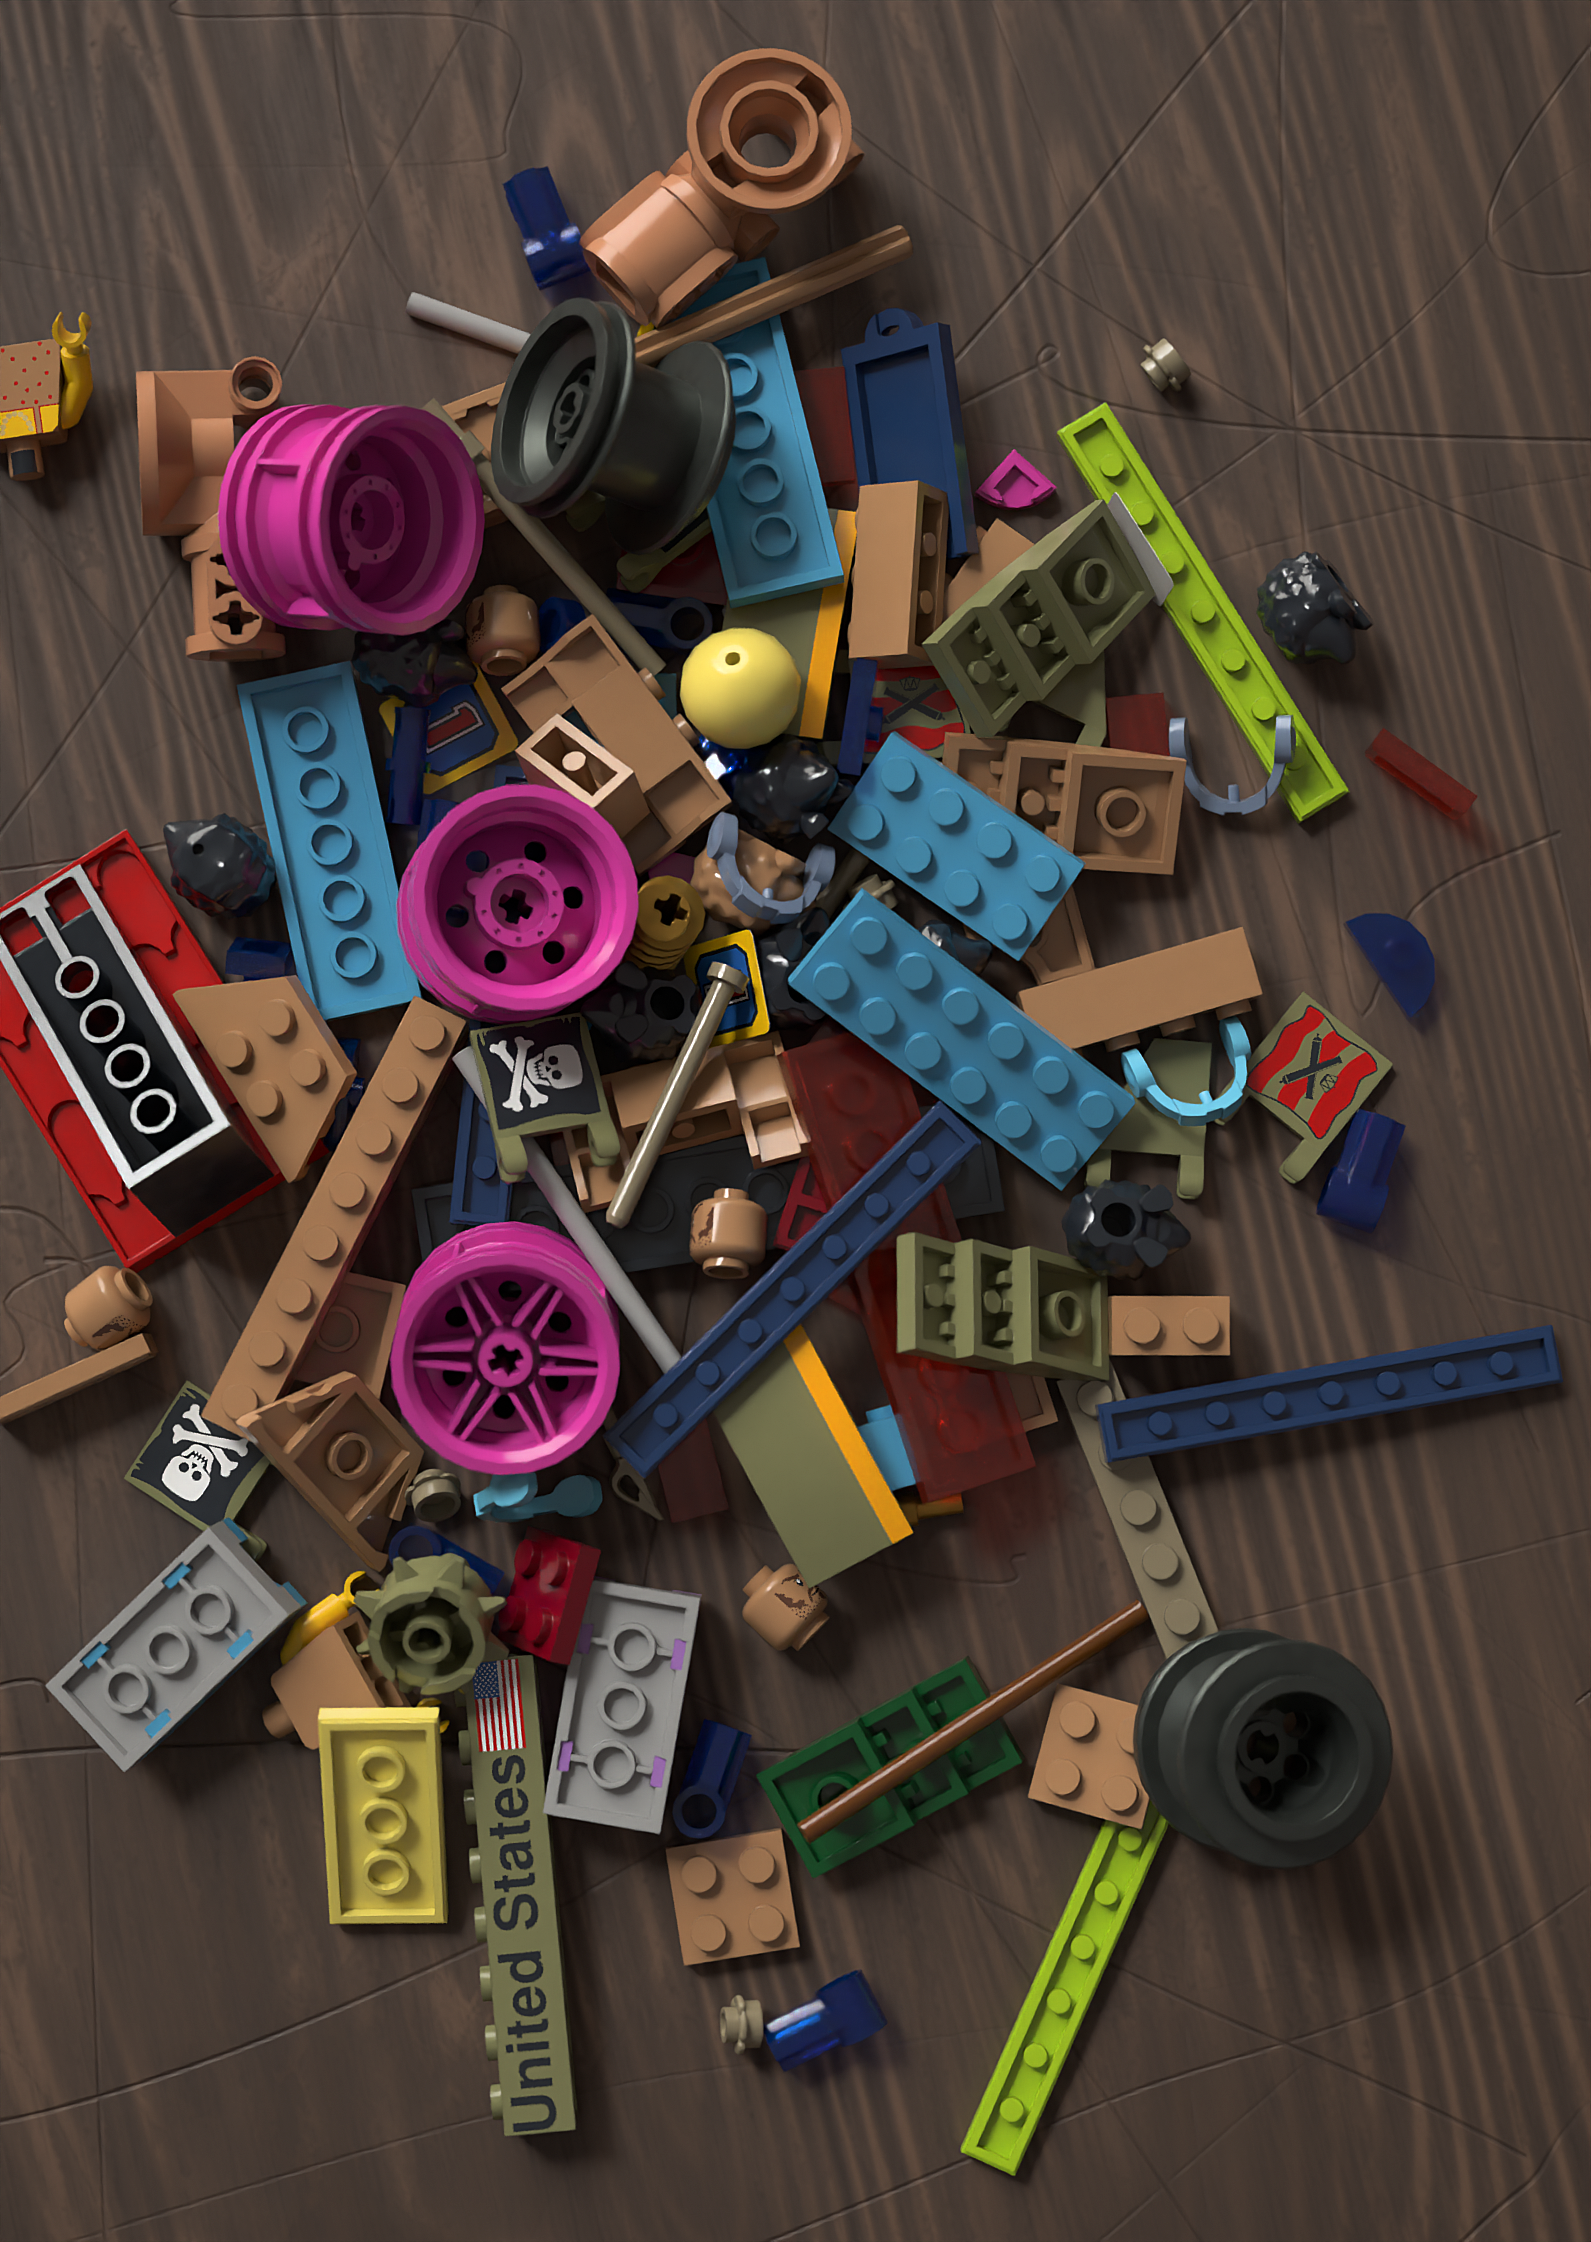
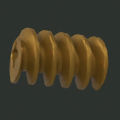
[619,875,705,970]

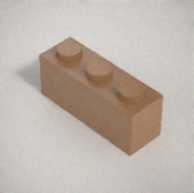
[847,480,949,669]

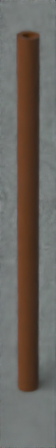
[797,1599,1149,1844]

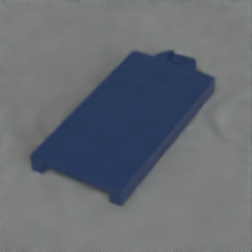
[841,308,979,561]

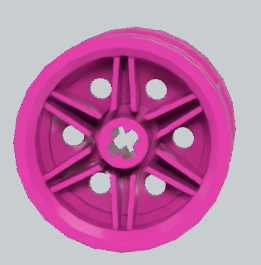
[218,404,485,635]
[396,785,638,1025]
[390,1221,620,1475]

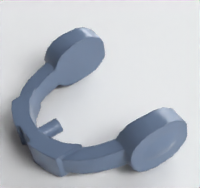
[1169,715,1296,815]
[707,812,835,924]

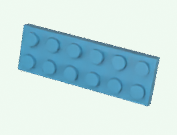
[672,257,844,608]
[237,661,423,1022]
[788,888,1136,1191]

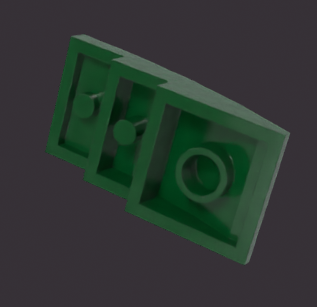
[756,1655,1025,1879]

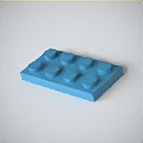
[828,731,1086,961]

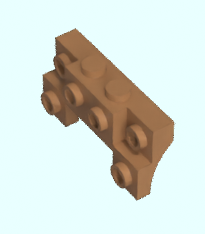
[501,614,733,877]
[562,1031,811,1213]

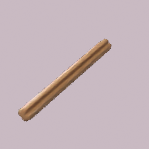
[634,225,913,368]

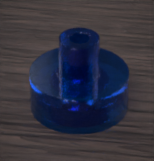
[539,597,586,654]

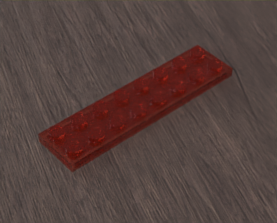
[777,1031,1036,1504]

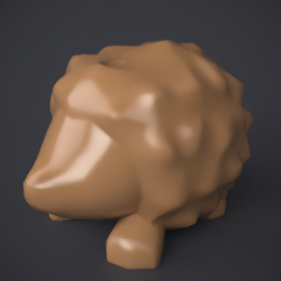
[690,829,816,937]

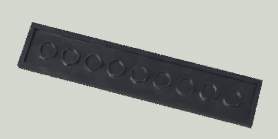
[411,1103,1005,1294]

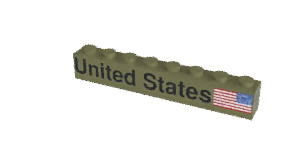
[454,1652,579,2136]

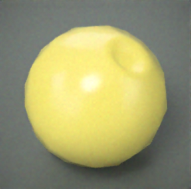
[680,628,801,749]

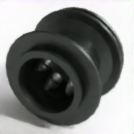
[491,298,736,555]
[1132,1628,1393,1870]

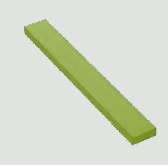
[1056,402,1349,824]
[960,1800,1169,2176]

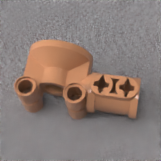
[579,48,865,329]
[136,356,286,662]

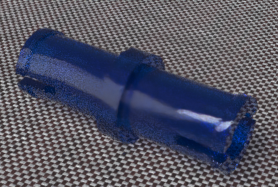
[385,707,432,826]

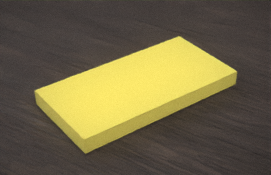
[318,1707,449,1924]

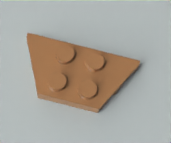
[172,975,357,1183]
[235,1371,424,1572]

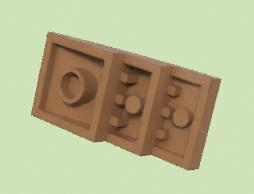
[942,732,1187,875]

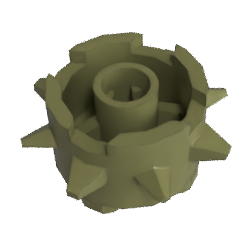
[353,1553,509,1695]

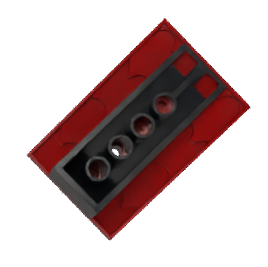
[0,829,330,1273]

